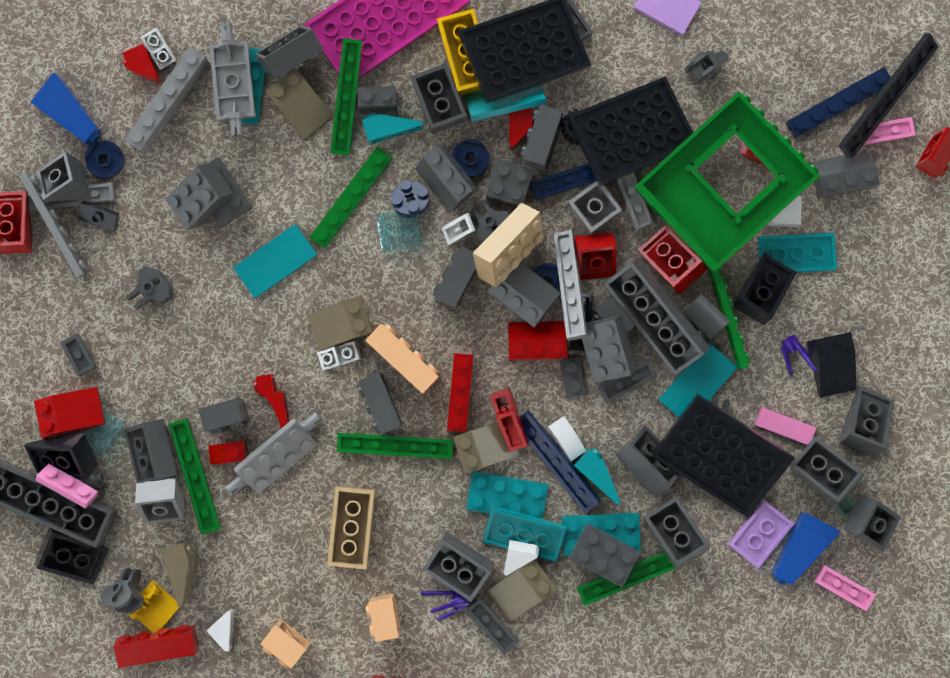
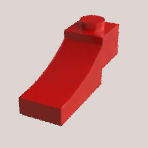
[254,374,290,428]
[490,387,529,452]

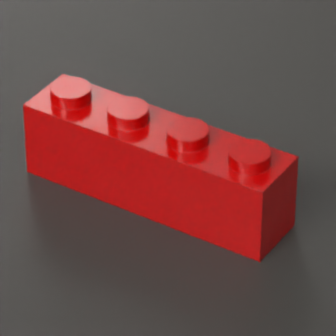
[447,353,473,432]
[113,624,199,668]

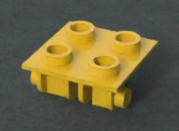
[129,580,180,632]

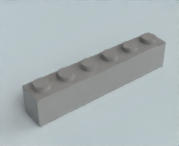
[124,46,210,155]

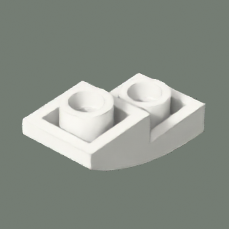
[140,28,177,70]
[317,341,362,371]
[548,417,586,461]

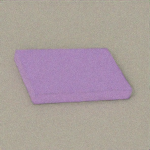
[633,0,702,36]
[728,499,794,569]

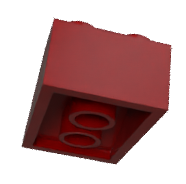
[0,191,32,254]
[638,225,708,295]
[34,387,106,439]

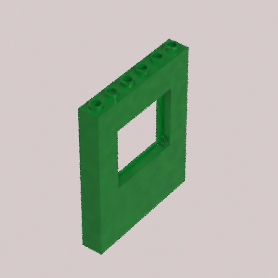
[634,91,820,273]

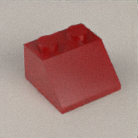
[915,127,950,178]
[575,232,617,280]

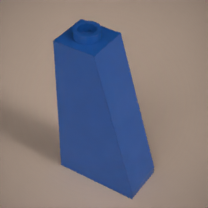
[30,72,101,146]
[770,512,840,585]

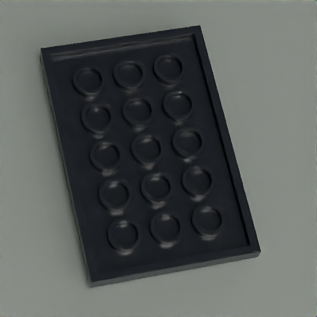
[458,0,591,104]
[567,76,693,187]
[652,393,795,518]

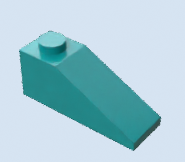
[362,113,424,145]
[573,448,620,505]

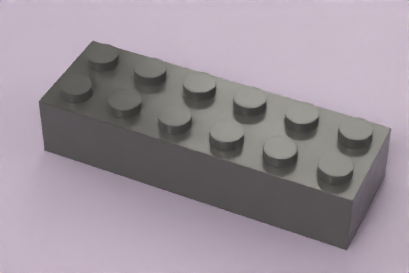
[604,257,710,375]

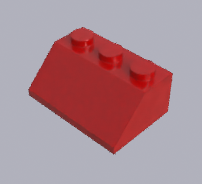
[508,321,567,361]

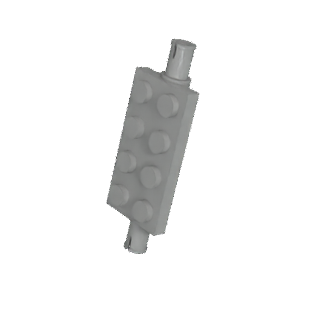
[209,22,256,138]
[225,412,323,496]

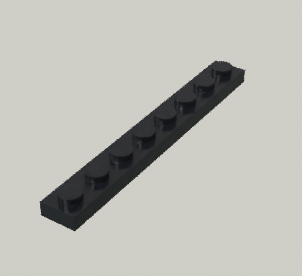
[838,33,938,159]

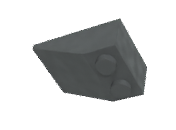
[839,386,895,458]

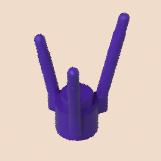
[780,334,817,375]
[421,590,469,621]

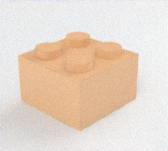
[366,593,401,642]
[261,619,311,669]

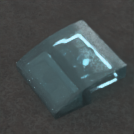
[376,211,422,252]
[78,407,125,456]

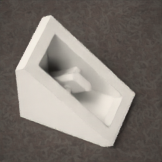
[768,195,802,227]
[441,213,476,245]
[504,540,539,576]
[207,609,234,652]

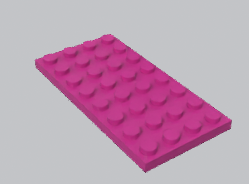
[304,0,471,80]

